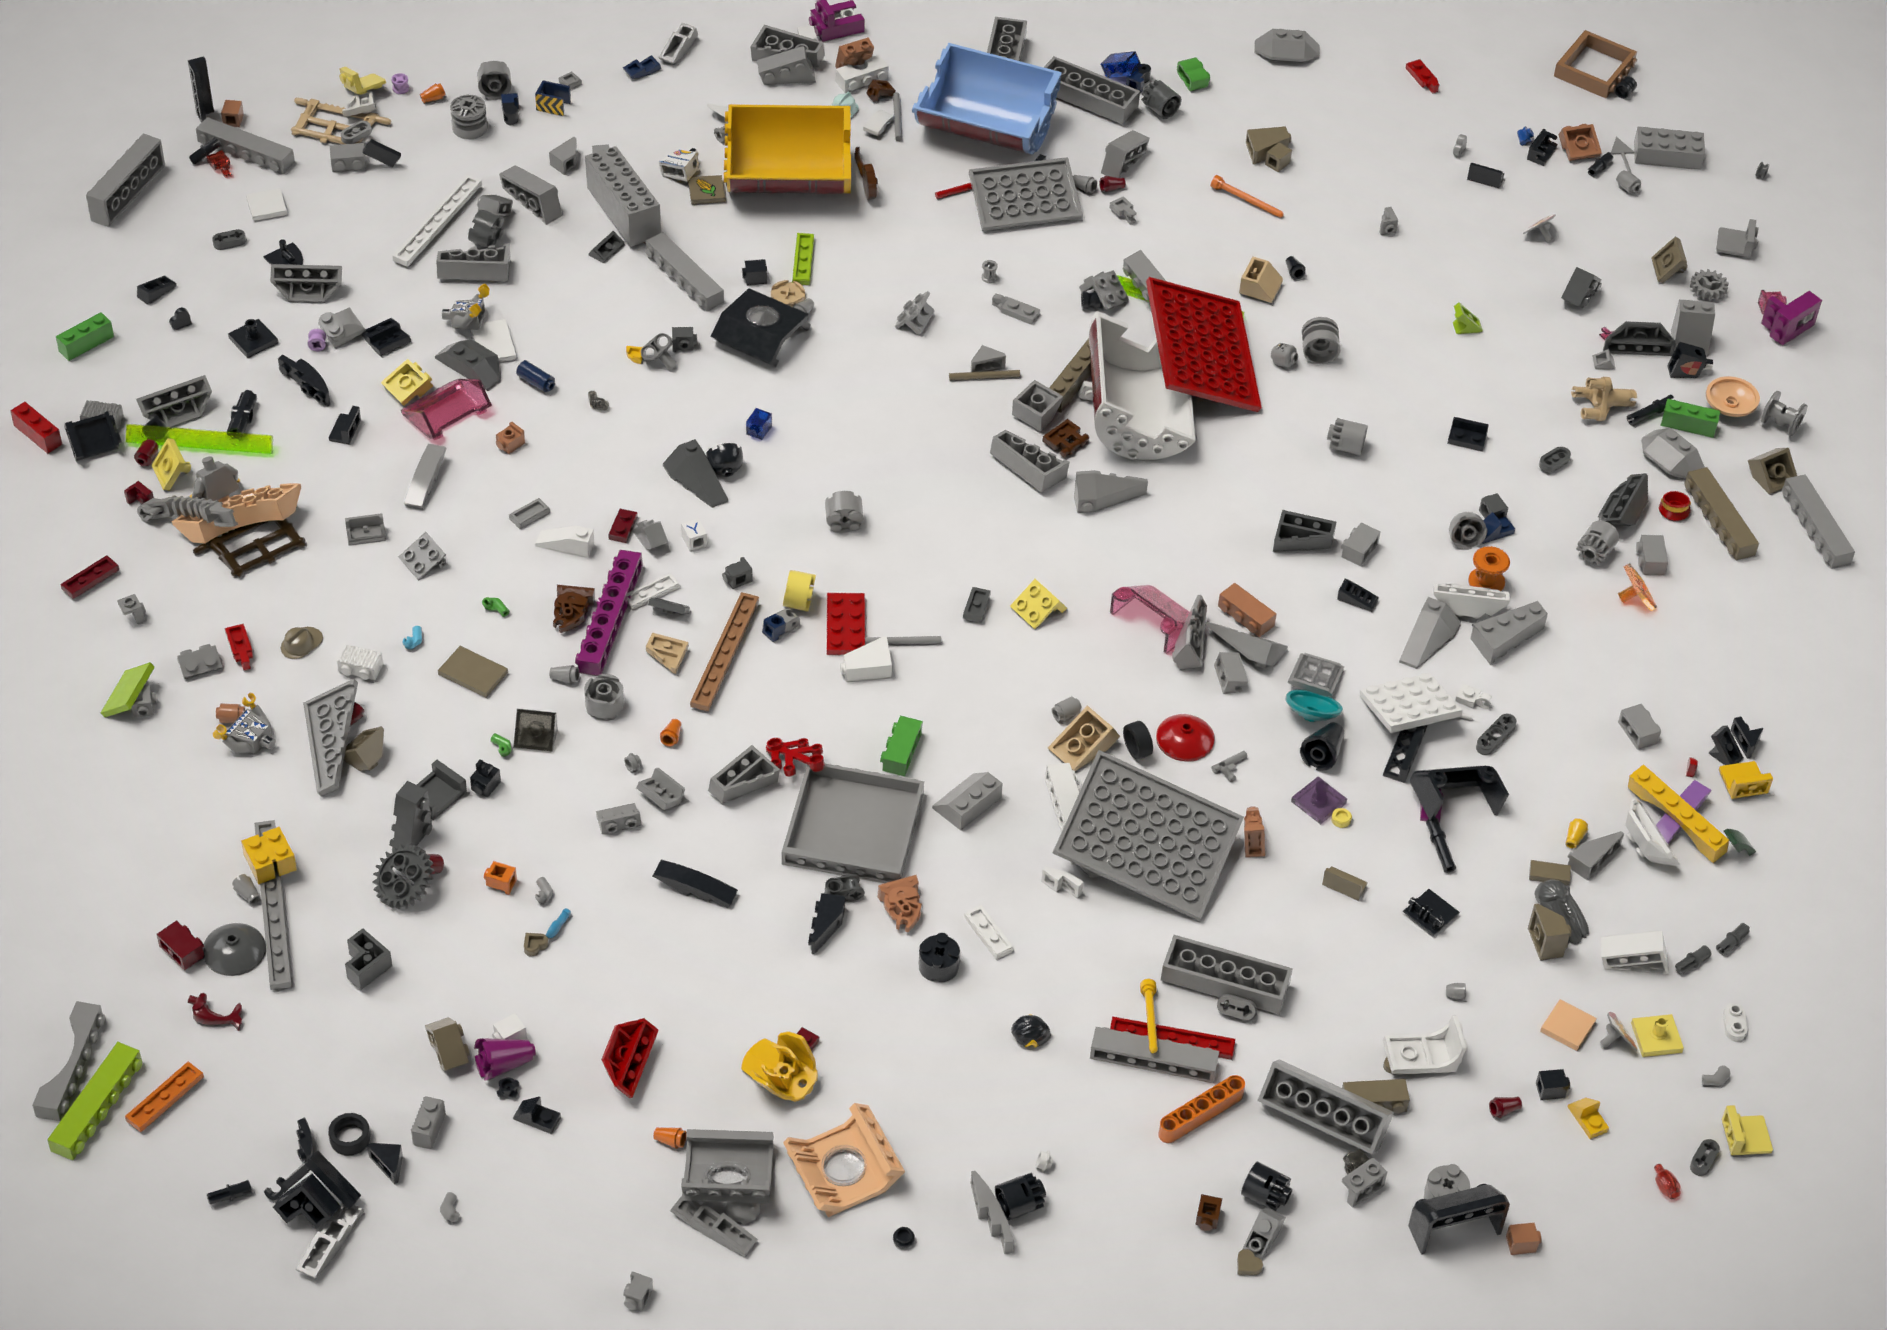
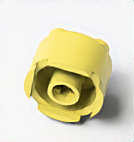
[783,570,816,612]

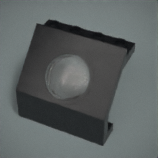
[710,288,811,367]

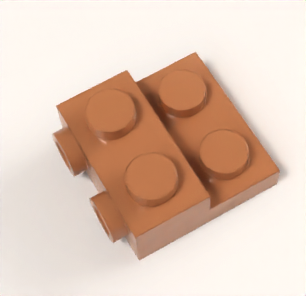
[835,37,874,69]
[1558,124,1602,161]

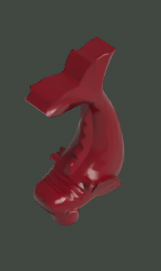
[188,993,242,1031]

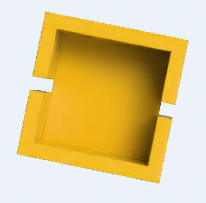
[241,826,297,885]

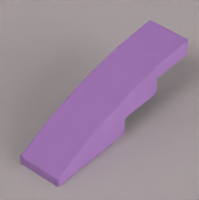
[1656,780,1711,844]

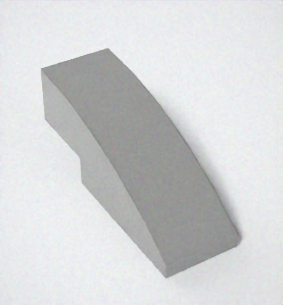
[659,23,698,64]

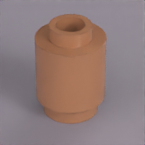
[216,703,245,723]

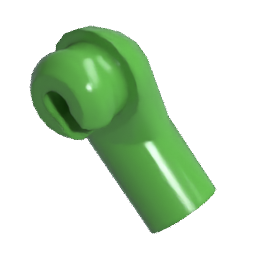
[491,733,512,757]

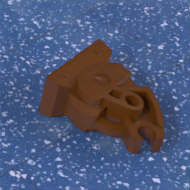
[553,584,595,633]

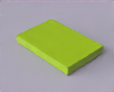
[100,662,155,717]

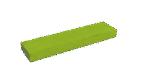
[792,233,814,285]

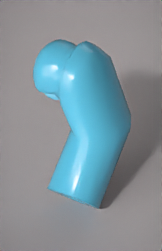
[402,626,422,649]

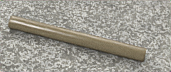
[949,370,1020,380]

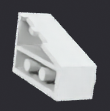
[1600,931,1669,974]

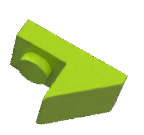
[1453,302,1483,334]

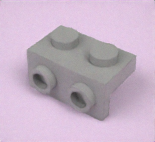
[177,644,222,679]
[636,768,685,810]

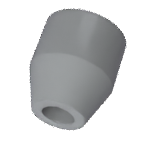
[1446,983,1466,1000]

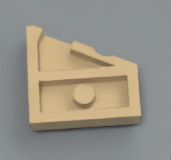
[646,633,689,674]

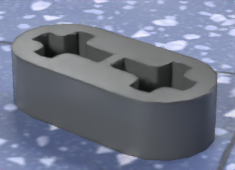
[212,229,246,250]
[1690,1139,1720,1176]

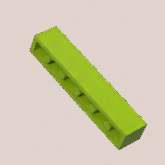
[47,1041,143,1160]

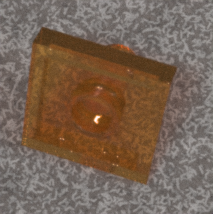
[1618,563,1657,611]

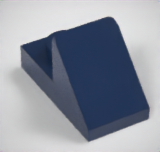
[1482,512,1515,544]

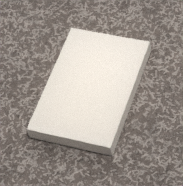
[471,319,516,363]

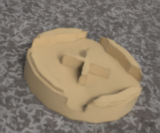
[771,280,805,307]

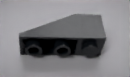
[808,893,845,954]

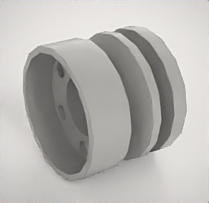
[450,94,488,139]
[1302,317,1340,364]

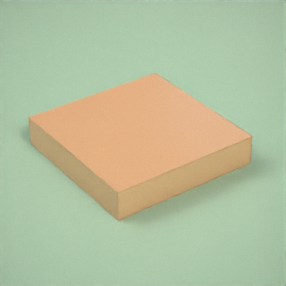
[1540,999,1597,1051]

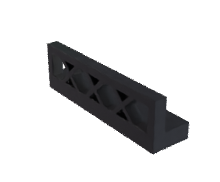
[188,56,214,123]
[1383,724,1428,783]

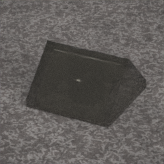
[513,708,558,752]

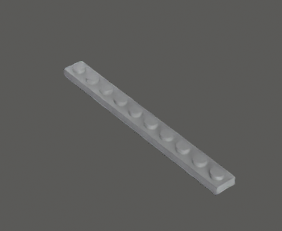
[254,820,292,990]

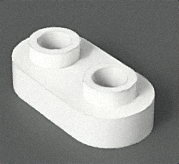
[1723,1003,1747,1042]

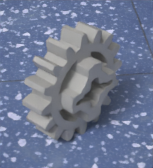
[1690,269,1729,301]

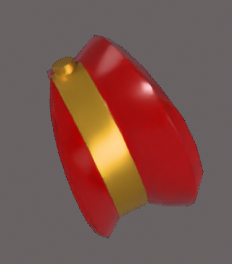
[1659,491,1691,521]

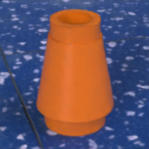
[420,83,446,103]
[660,719,682,747]
[653,1127,687,1149]

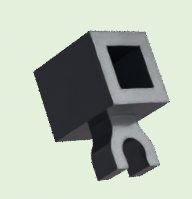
[470,759,501,798]

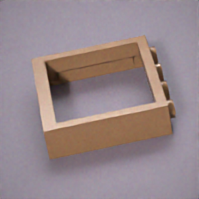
[1554,30,1637,98]

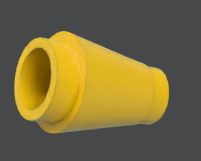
[1565,818,1588,849]

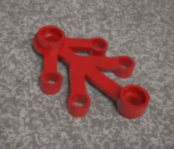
[766,738,825,777]

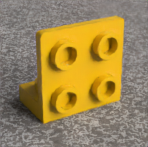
[1719,761,1773,799]

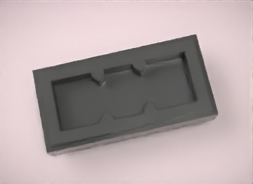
[648,597,690,614]

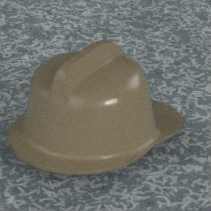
[280,626,323,659]

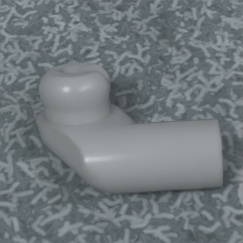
[535,877,553,904]
[1702,1066,1730,1086]
[440,1192,459,1223]

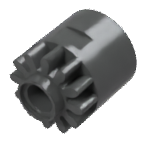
[1141,80,1182,119]

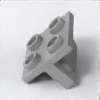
[895,291,934,335]

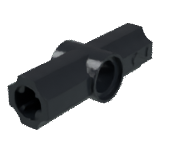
[227,390,257,440]

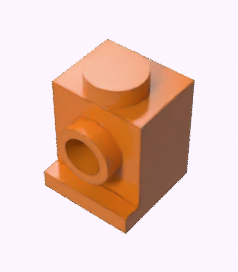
[484,861,517,895]

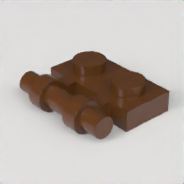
[1042,419,1089,457]

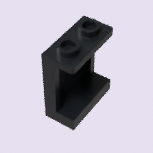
[64,411,122,461]

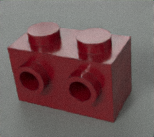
[157,920,204,971]

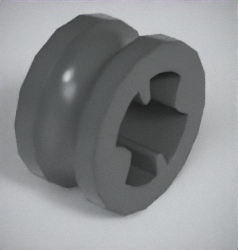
[1755,162,1769,179]

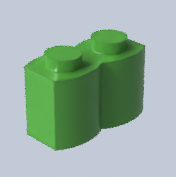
[1177,57,1210,91]

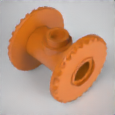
[1468,546,1510,591]

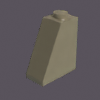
[1245,126,1291,164]

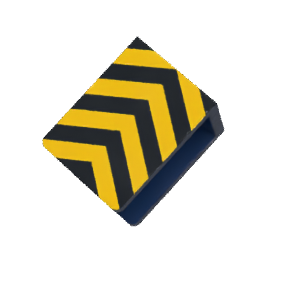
[535,80,571,116]

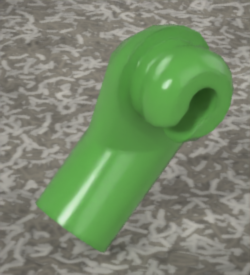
[482,597,510,617]

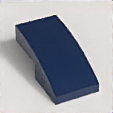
[623,55,662,79]

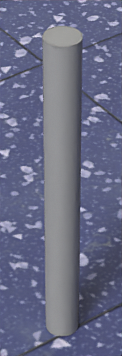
[893,92,902,141]
[865,636,941,645]

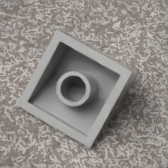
[1012,380,1063,431]

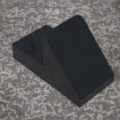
[1730,716,1763,759]
[1709,725,1744,765]
[513,1096,561,1134]

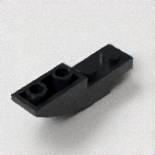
[278,354,331,406]

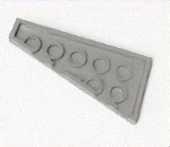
[303,679,358,796]

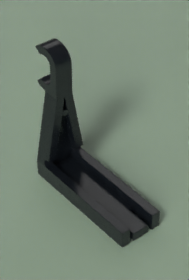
[264,1151,361,1209]

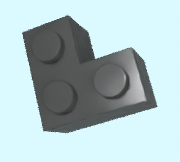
[1561,267,1602,309]
[345,928,392,990]

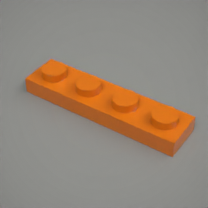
[125,1061,204,1132]

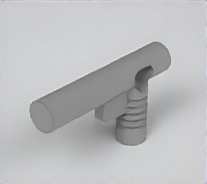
[1211,751,1247,782]

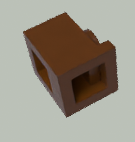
[1195,1194,1223,1231]

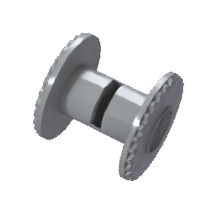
[1761,391,1808,436]

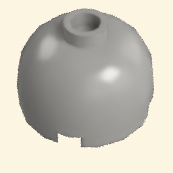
[1449,512,1487,550]

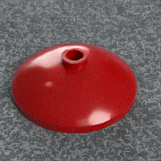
[1156,714,1214,762]

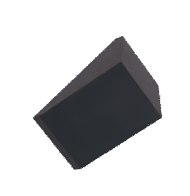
[367,1143,403,1185]

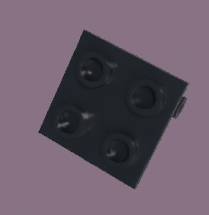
[1403,889,1460,935]

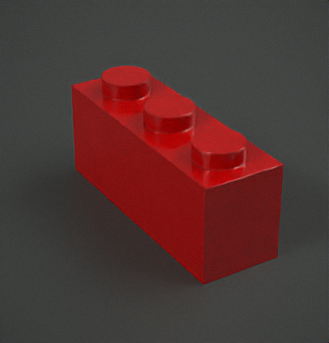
[10,402,62,454]

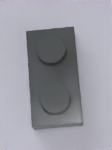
[963,587,991,623]

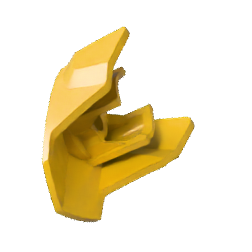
[741,1032,818,1102]

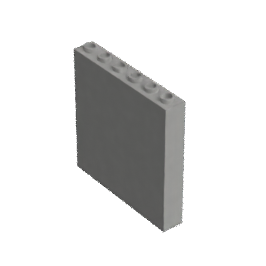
[781,764,924,883]

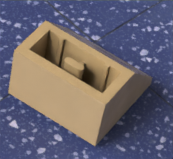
[1239,256,1283,303]

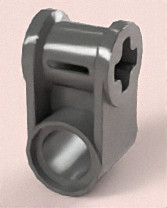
[824,874,865,902]

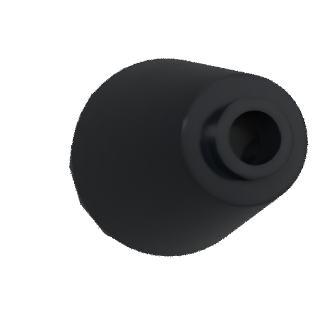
[1300,722,1344,771]

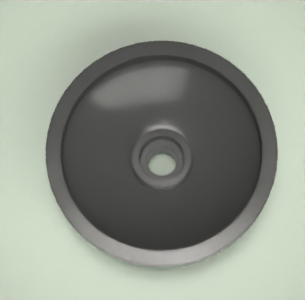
[203,923,265,976]

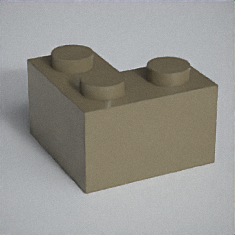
[425,1017,470,1071]

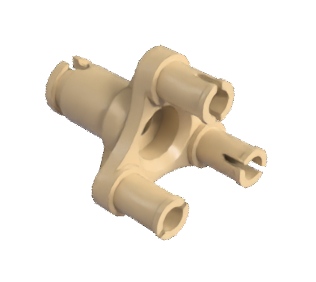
[1571,377,1637,421]

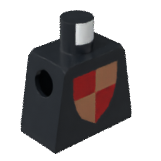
[1667,342,1713,378]

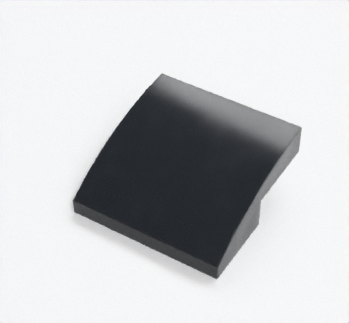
[361,318,411,356]

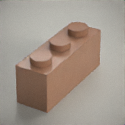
[1218,583,1277,638]

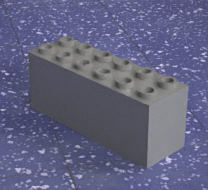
[585,146,661,247]

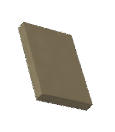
[438,646,508,698]

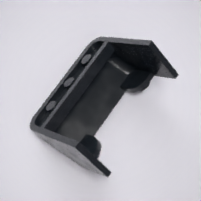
[1410,765,1509,821]
[1408,1184,1510,1255]

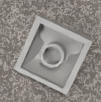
[318,307,366,349]

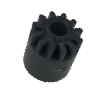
[1241,1161,1293,1211]
[995,1172,1046,1221]

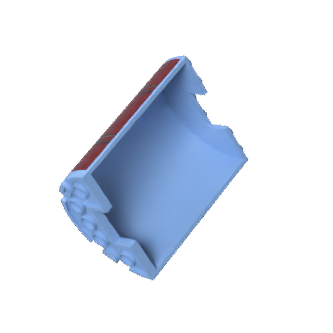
[912,43,1062,154]

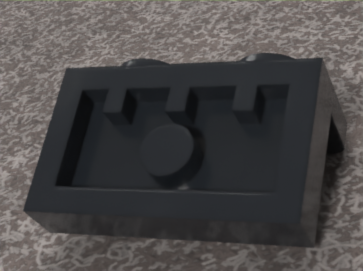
[1447,417,1489,452]

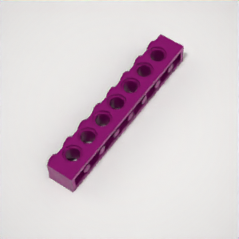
[575,550,643,676]

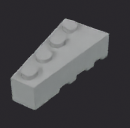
[750,25,825,67]
[436,244,510,282]
[990,430,1070,493]

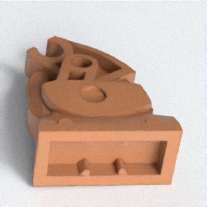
[1244,806,1265,857]
[877,875,922,932]

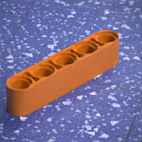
[1158,1075,1245,1143]

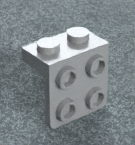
[1716,219,1759,258]
[1079,270,1129,310]

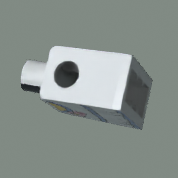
[659,148,699,182]

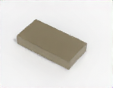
[1529,860,1571,885]

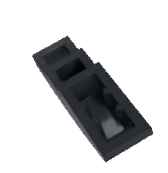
[652,859,738,909]

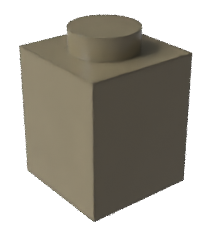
[1265,143,1292,172]

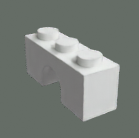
[836,55,889,93]

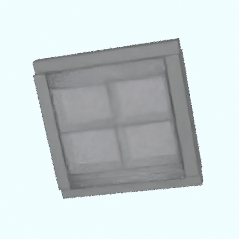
[1288,653,1344,697]

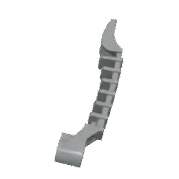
[137,495,238,527]

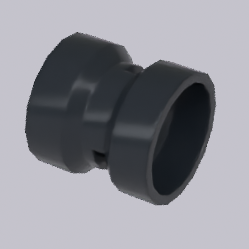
[1615,76,1637,99]
[1081,291,1100,309]

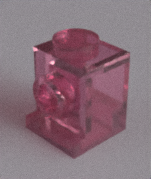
[1758,290,1787,314]

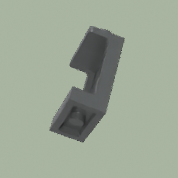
[417,759,467,820]

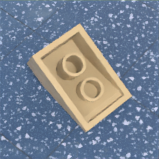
[1048,705,1120,771]

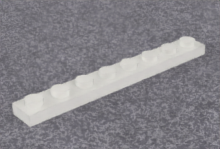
[393,175,482,267]

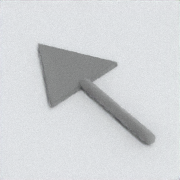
[1611,136,1634,173]

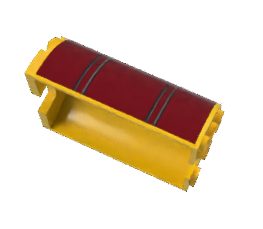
[724,104,851,194]

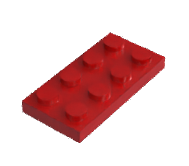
[827,593,865,655]

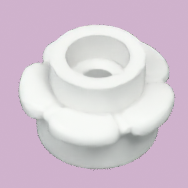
[1036,1151,1053,1172]

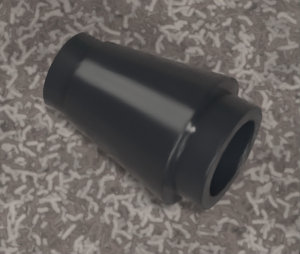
[1286,256,1306,279]

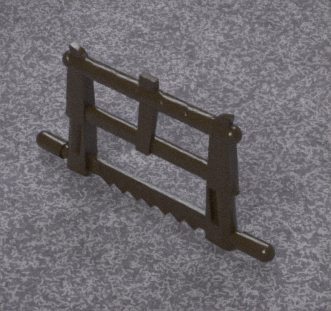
[193,506,306,578]

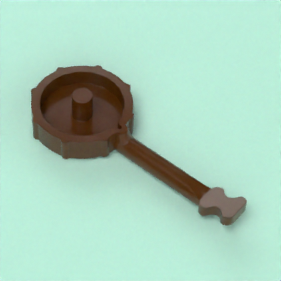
[854,147,878,200]

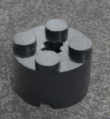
[918,933,960,982]

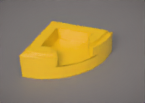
[626,346,643,364]

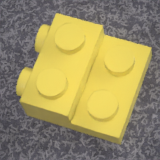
[381,359,433,406]

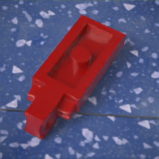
[1405,59,1440,94]
[225,624,253,671]

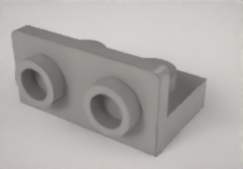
[596,803,641,834]
[1342,1158,1387,1208]

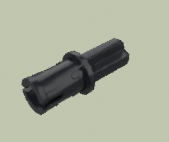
[189,137,222,164]
[1588,152,1613,177]
[207,1180,252,1204]

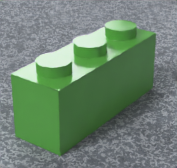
[56,312,114,361]
[1660,399,1720,438]
[880,715,923,777]

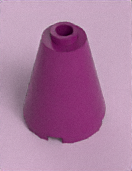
[474,1038,536,1081]

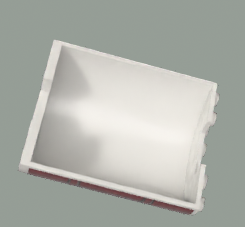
[1089,311,1196,460]

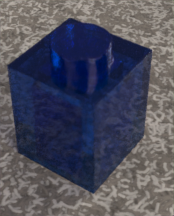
[746,408,772,440]

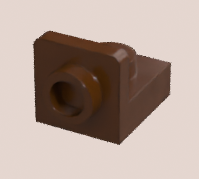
[866,79,896,102]

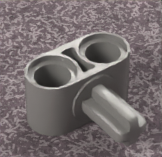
[641,333,677,370]

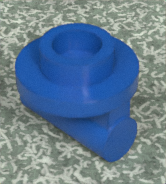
[1517,126,1534,145]

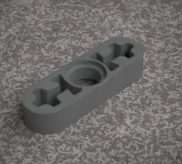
[1476,713,1517,755]

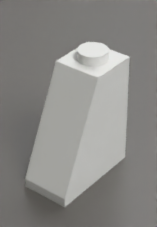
[840,636,892,682]

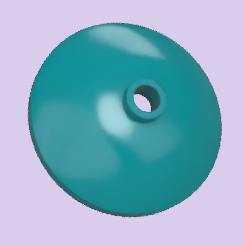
[1285,690,1343,722]

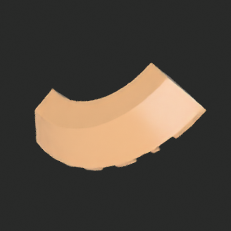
[172,483,301,543]

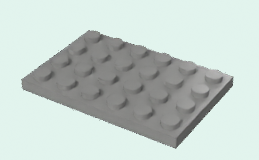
[969,157,1082,231]

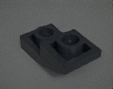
[296,1117,314,1162]

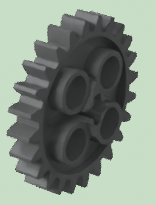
[372,843,434,909]

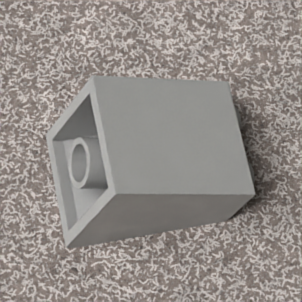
[1671,299,1715,357]

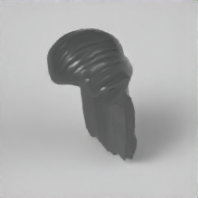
[1534,879,1589,944]

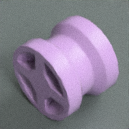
[391,73,409,94]
[307,329,326,351]

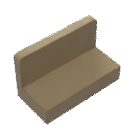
[1322,866,1368,901]

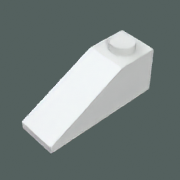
[535,525,594,558]

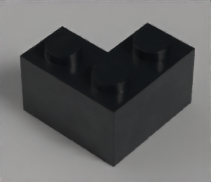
[273,1173,341,1229]

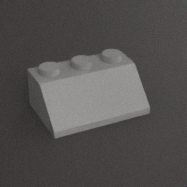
[932,772,1003,831]

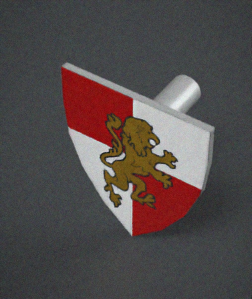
[1523,214,1556,242]
[1600,1012,1638,1051]

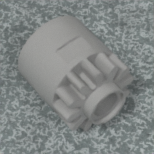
[1327,418,1368,455]
[1576,520,1619,565]

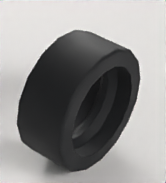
[1123,721,1153,760]
[328,1113,371,1156]

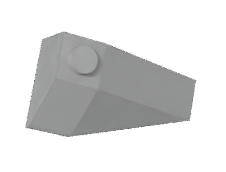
[1172,595,1207,670]

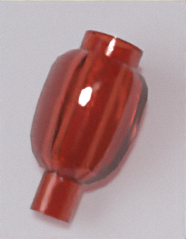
[1654,1164,1681,1199]

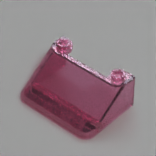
[401,379,492,440]
[1110,585,1189,654]

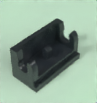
[1527,129,1558,166]

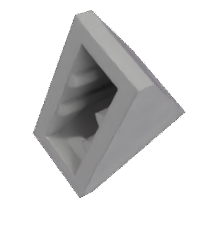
[971,345,1006,372]

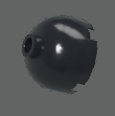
[706,443,743,477]

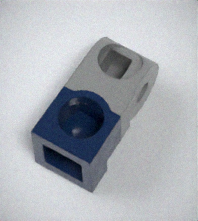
[762,608,800,642]

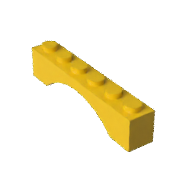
[1628,764,1729,863]

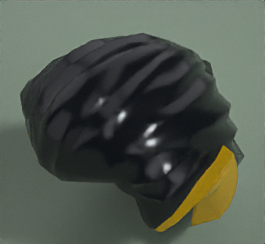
[1011,1014,1051,1048]

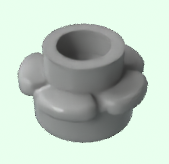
[624,753,642,772]

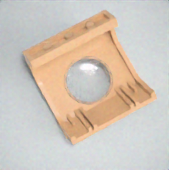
[783,1103,905,1217]

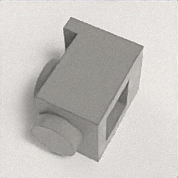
[623,1271,653,1311]

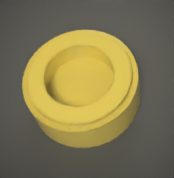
[1331,808,1352,828]

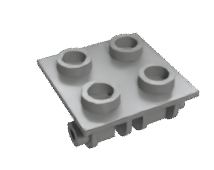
[398,532,446,580]

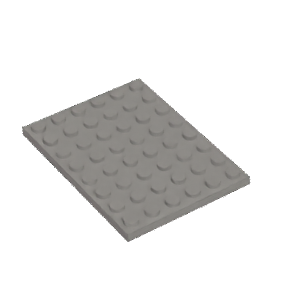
[1052,750,1244,921]

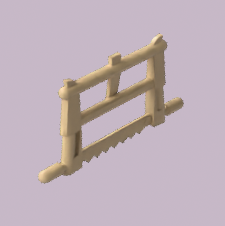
[291,98,391,145]

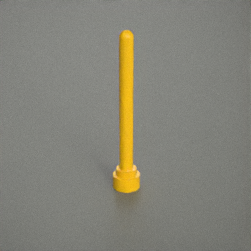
[1140,979,1158,1053]

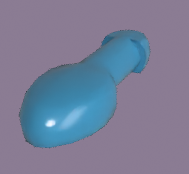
[546,908,571,938]

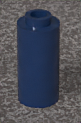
[516,360,555,393]

